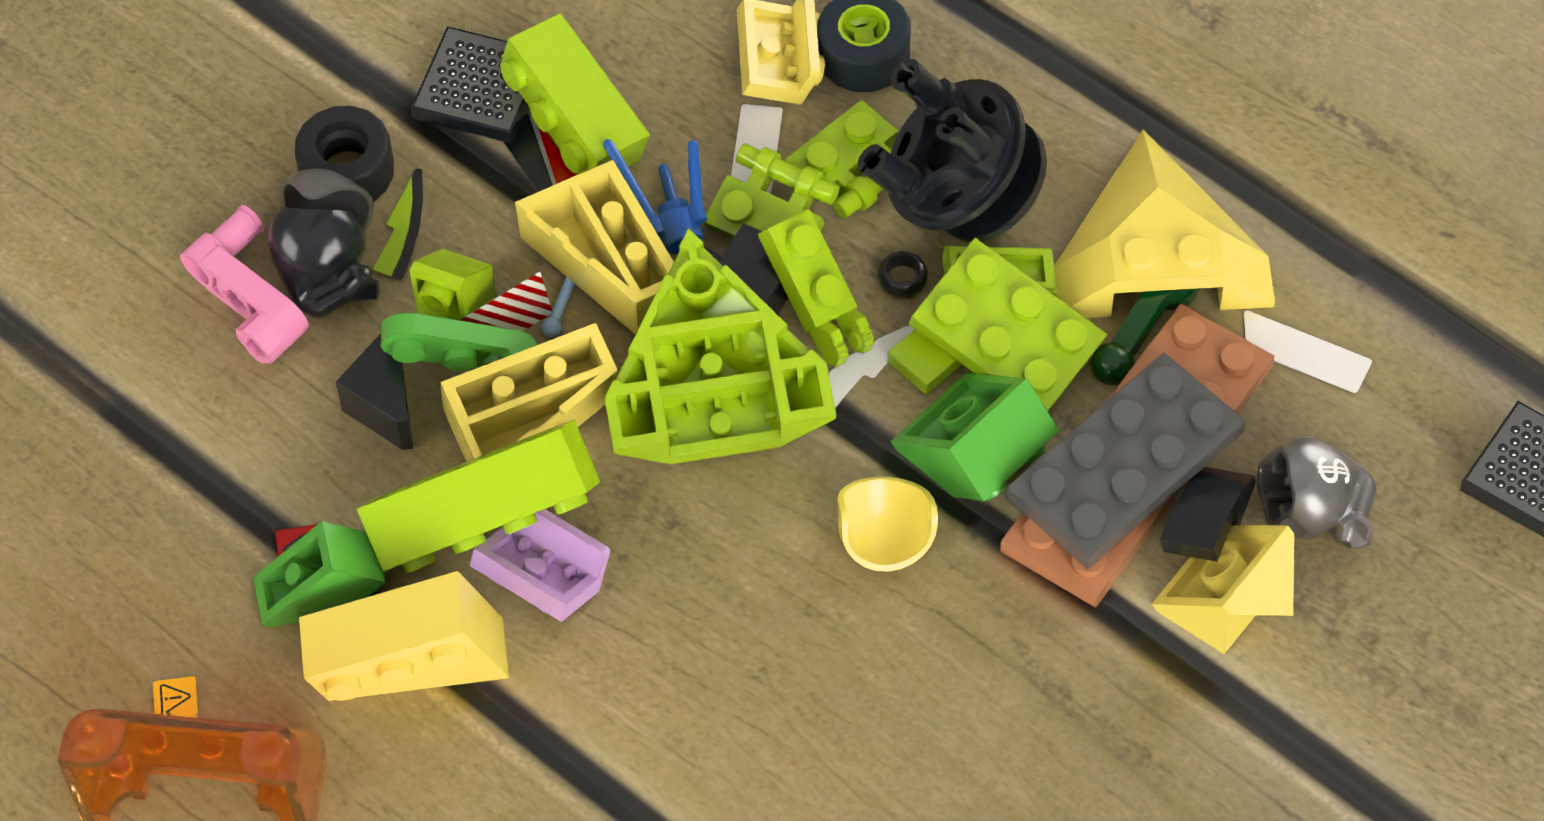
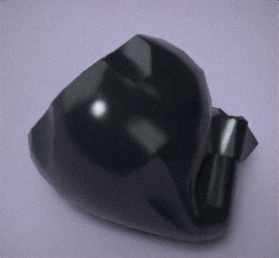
[268,208,380,317]

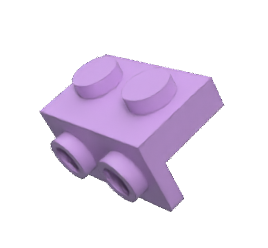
[470,509,610,622]

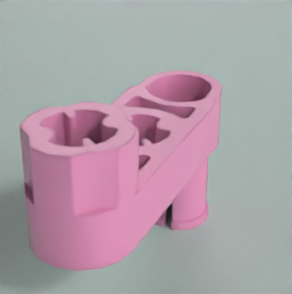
[180,205,309,364]

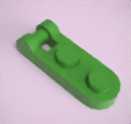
[380,313,537,371]

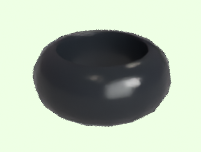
[878,251,928,297]

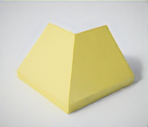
[1151,525,1294,654]

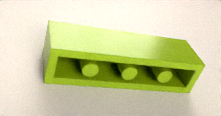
[357,419,600,574]

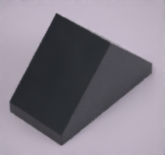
[336,334,413,450]

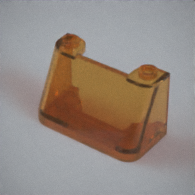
[57,709,327,821]

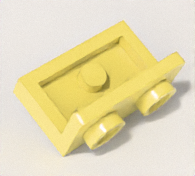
[736,0,825,105]

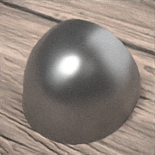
[280,168,374,231]

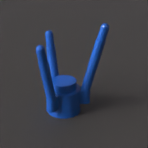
[603,139,707,254]

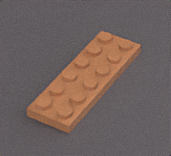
[1000,304,1275,608]

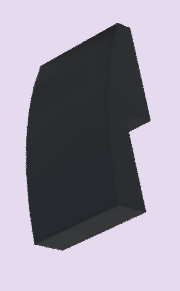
[1160,467,1256,562]

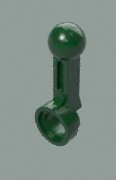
[1091,288,1200,385]

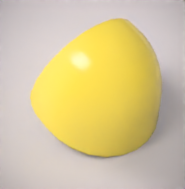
[837,477,938,572]

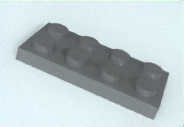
[1006,352,1246,569]

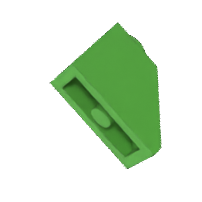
[253,521,386,628]

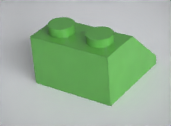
[890,373,1060,501]

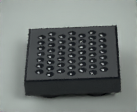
[411,26,528,144]
[1460,401,1544,537]

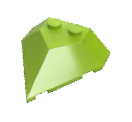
[605,228,836,465]

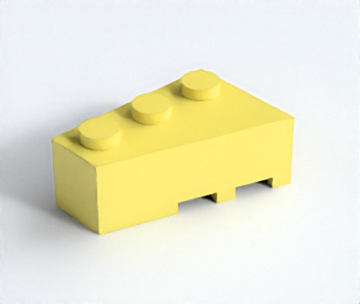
[515,160,674,335]
[441,323,618,461]
[299,571,509,701]

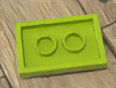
[909,238,1108,413]

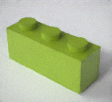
[500,13,650,174]

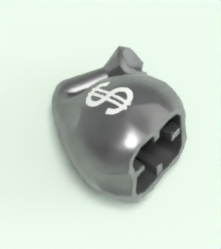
[1256,436,1377,549]

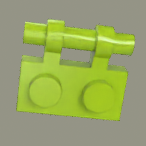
[784,99,898,219]
[703,143,840,239]

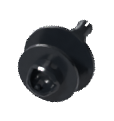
[857,59,1047,242]

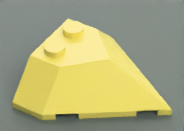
[1054,130,1275,318]

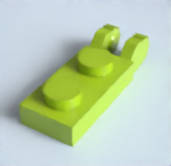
[757,209,875,367]

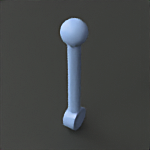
[541,277,574,338]

